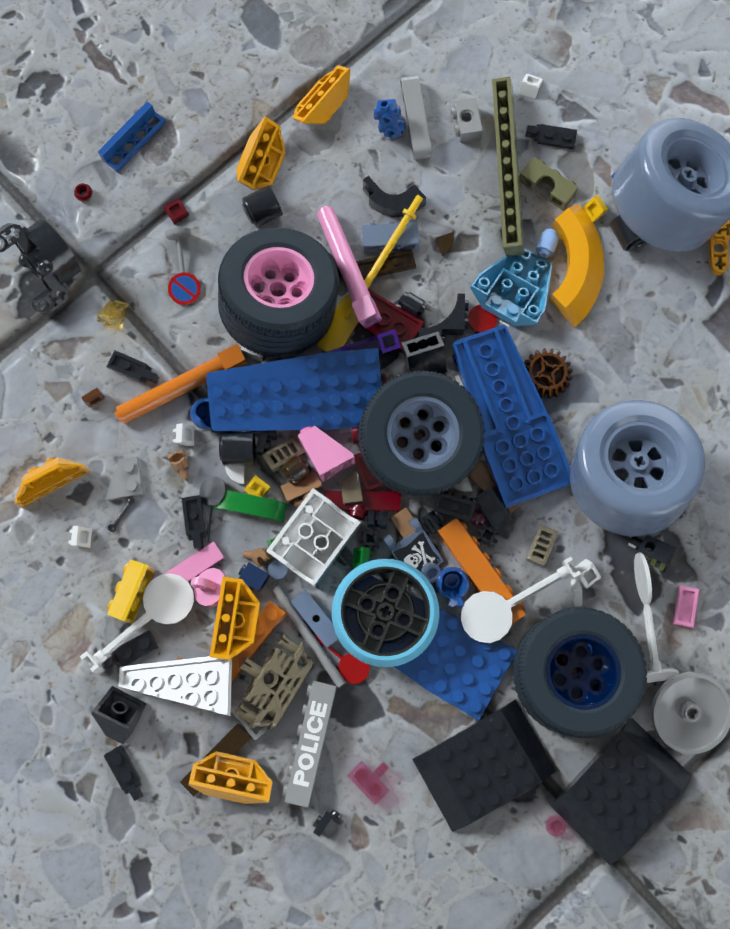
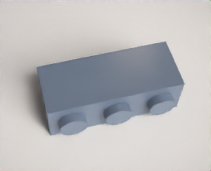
[362,221,419,253]

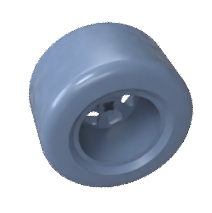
[612,118,730,252]
[570,400,705,537]

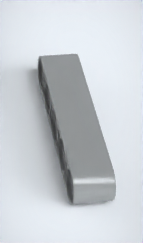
[400,75,432,160]

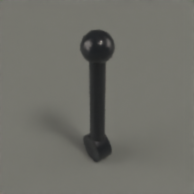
[108,497,135,532]

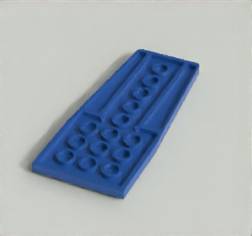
[452,325,570,508]
[206,348,382,431]
[331,576,517,720]

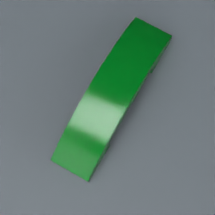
[208,490,287,522]

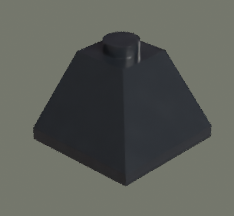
[92,686,147,745]

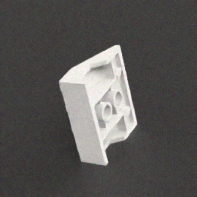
[267,488,360,588]

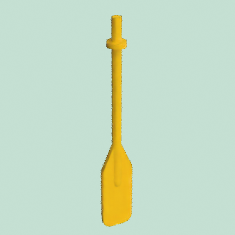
[317,195,423,352]

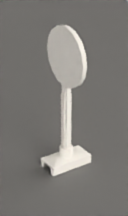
[634,553,679,683]
[461,557,581,643]
[80,574,194,675]

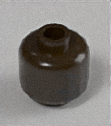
[281,455,311,484]

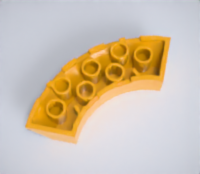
[550,204,605,328]

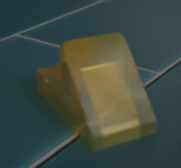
[97,300,128,331]

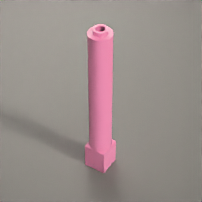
[317,206,382,329]

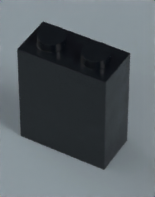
[402,332,447,374]

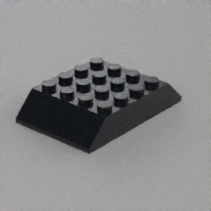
[412,699,557,832]
[550,717,692,865]

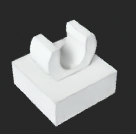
[172,423,195,446]
[68,526,92,548]

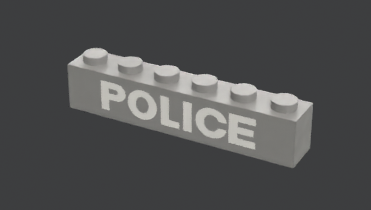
[282,681,337,808]

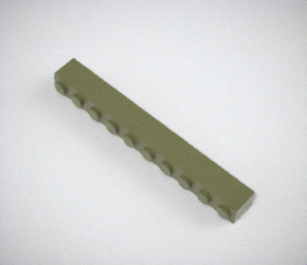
[492,76,525,256]

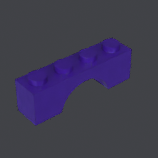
[324,329,401,354]

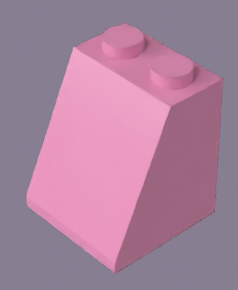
[298,426,355,482]

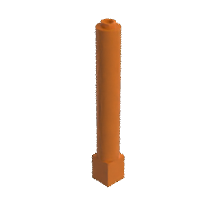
[114,344,247,424]

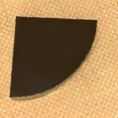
[436,232,454,256]

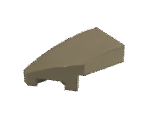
[341,468,363,505]

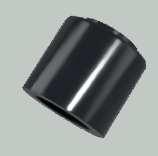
[242,185,283,228]
[609,215,647,251]
[219,431,256,466]

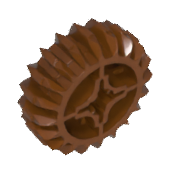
[524,348,573,399]

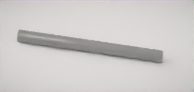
[271,586,346,688]

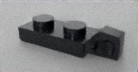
[525,124,577,149]
[106,350,160,384]
[181,495,206,550]
[103,630,159,669]
[103,745,143,801]

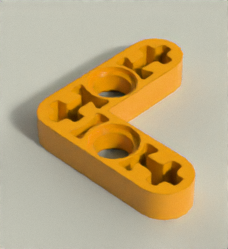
[708,222,730,275]

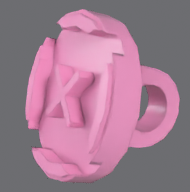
[191,568,226,607]

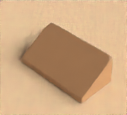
[281,471,323,504]

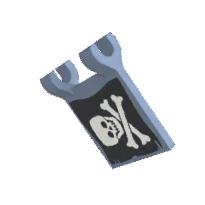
[383,517,444,572]

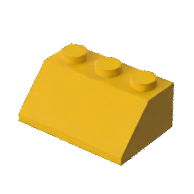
[107,559,155,624]

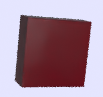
[164,199,189,224]

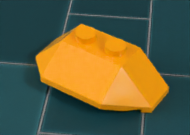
[292,65,351,124]
[236,116,286,190]
[14,457,90,508]
[209,576,260,660]
[188,751,273,804]

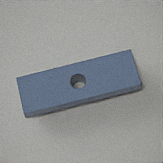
[290,589,338,648]

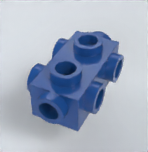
[374,99,406,139]

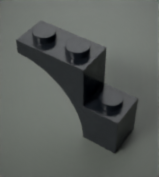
[419,293,469,347]

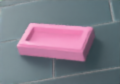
[672,585,699,628]

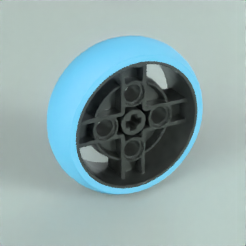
[332,559,439,667]

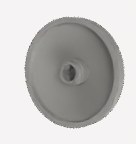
[651,672,730,754]

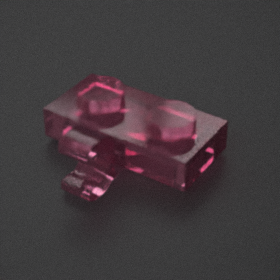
[347,760,390,805]

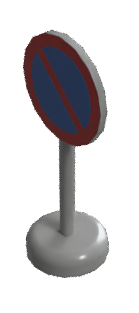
[165,227,201,305]

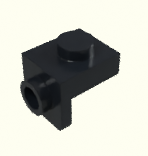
[312,809,344,837]

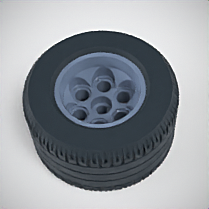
[358,371,485,496]

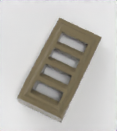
[262,437,305,473]
[525,524,558,567]

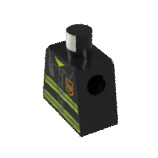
[628,535,676,572]

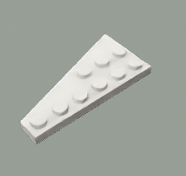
[119,657,232,716]

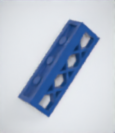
[98,101,166,173]

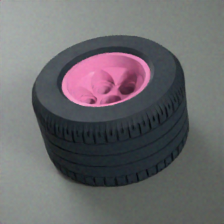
[218,227,339,357]

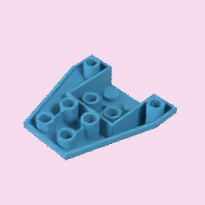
[470,248,553,326]

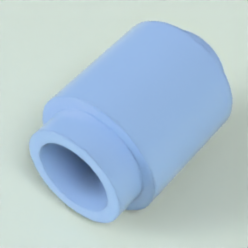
[536,229,559,258]

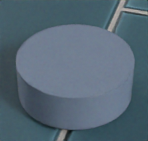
[268,560,288,580]
[421,562,441,583]

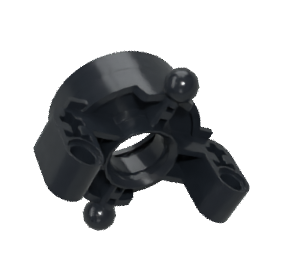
[0,219,81,315]

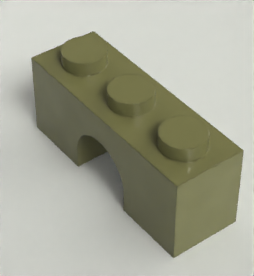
[519,157,578,211]

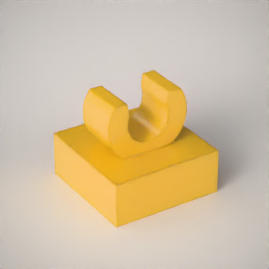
[583,195,608,222]
[244,475,271,497]

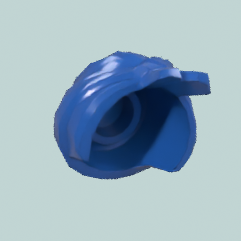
[190,398,212,430]
[436,567,470,608]

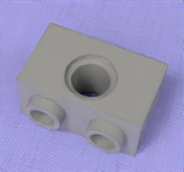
[451,98,483,142]

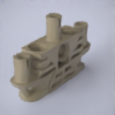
[234,634,313,730]

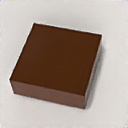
[81,387,105,407]

